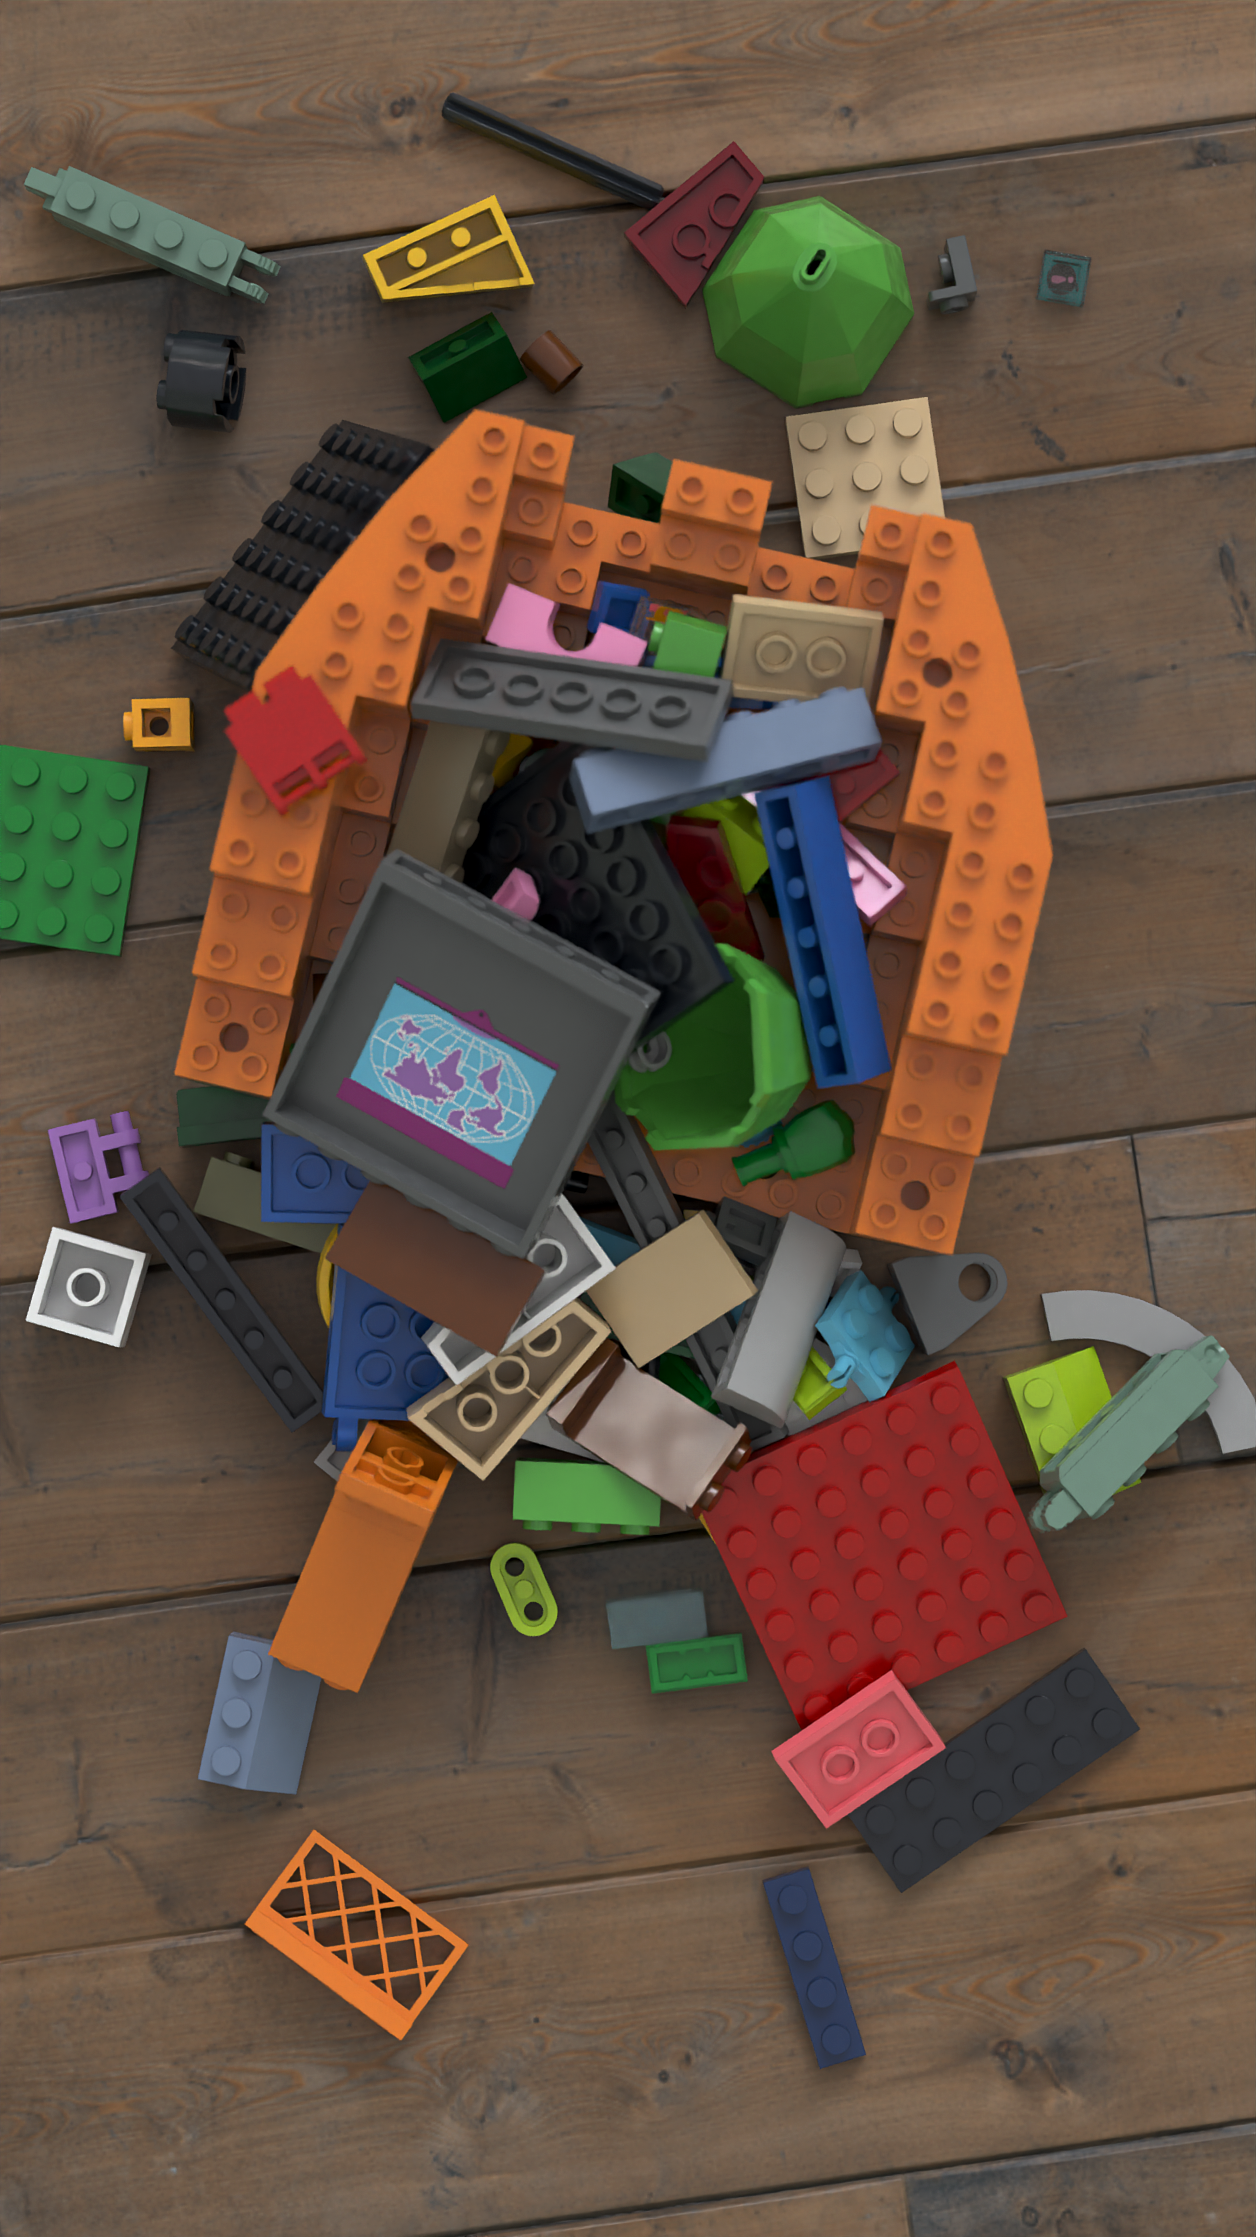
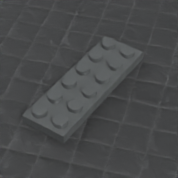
[411,638,733,762]

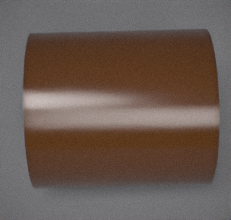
[520,330,584,395]

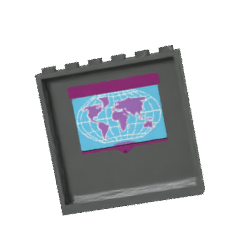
[262,849,661,1259]

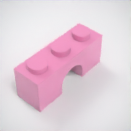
[485,584,650,667]

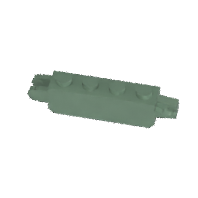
[24,166,281,304]
[1027,1335,1230,1533]

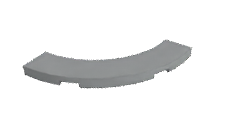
[1040,1290,1256,1454]

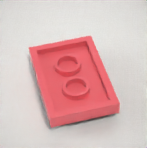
[771,1670,946,1829]

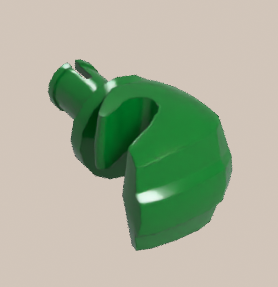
[732,1099,855,1187]

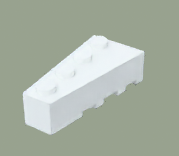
[421,1194,616,1386]

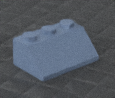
[198,1631,322,1794]

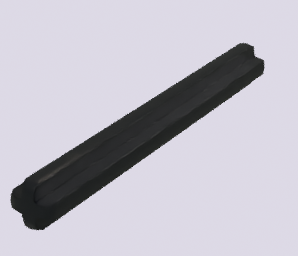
[441,92,664,211]

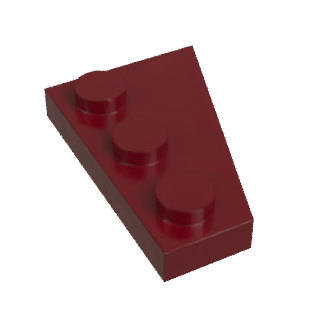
[624,141,765,309]
[667,815,765,963]

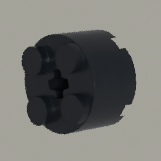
[156,330,246,433]

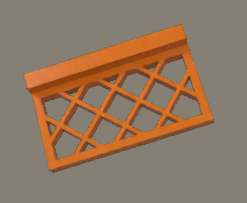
[243,1829,469,2041]

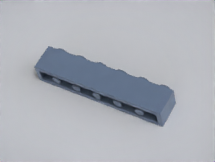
[569,687,882,834]

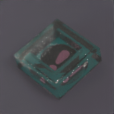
[1035,249,1092,307]

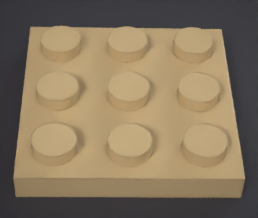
[785,397,945,560]

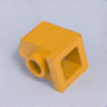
[123,698,195,752]

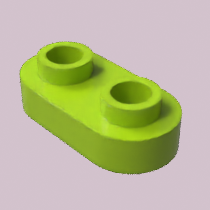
[490,1542,558,1636]

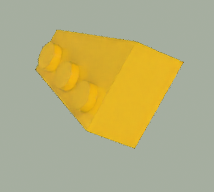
[362,195,535,303]

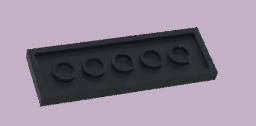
[848,1648,1140,1893]

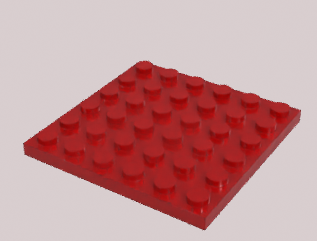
[702,1361,1068,1731]

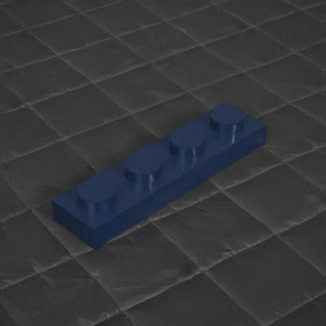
[762,1866,866,2069]

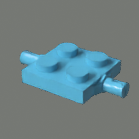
[815,1270,915,1402]

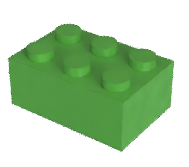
[513,1457,661,1535]

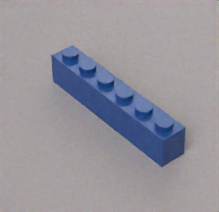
[754,775,892,1088]

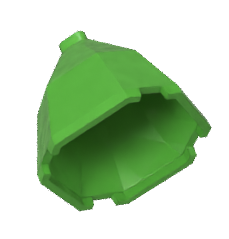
[702,196,914,409]
[614,944,814,1150]

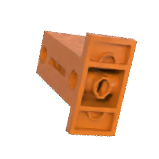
[268,1419,459,1693]

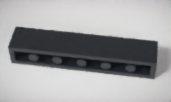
[120,1167,323,1433]

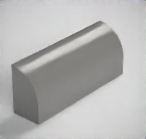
[711,1211,846,1428]

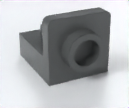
[927,235,977,314]
[705,1196,777,1266]

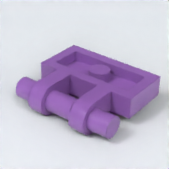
[48,1111,149,1224]

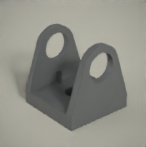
[886,1253,1007,1355]

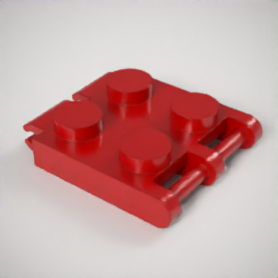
[224,665,368,817]

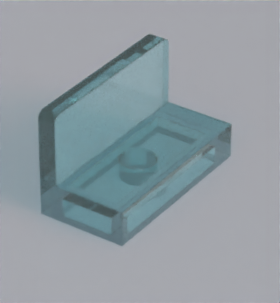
[606,1588,708,1649]

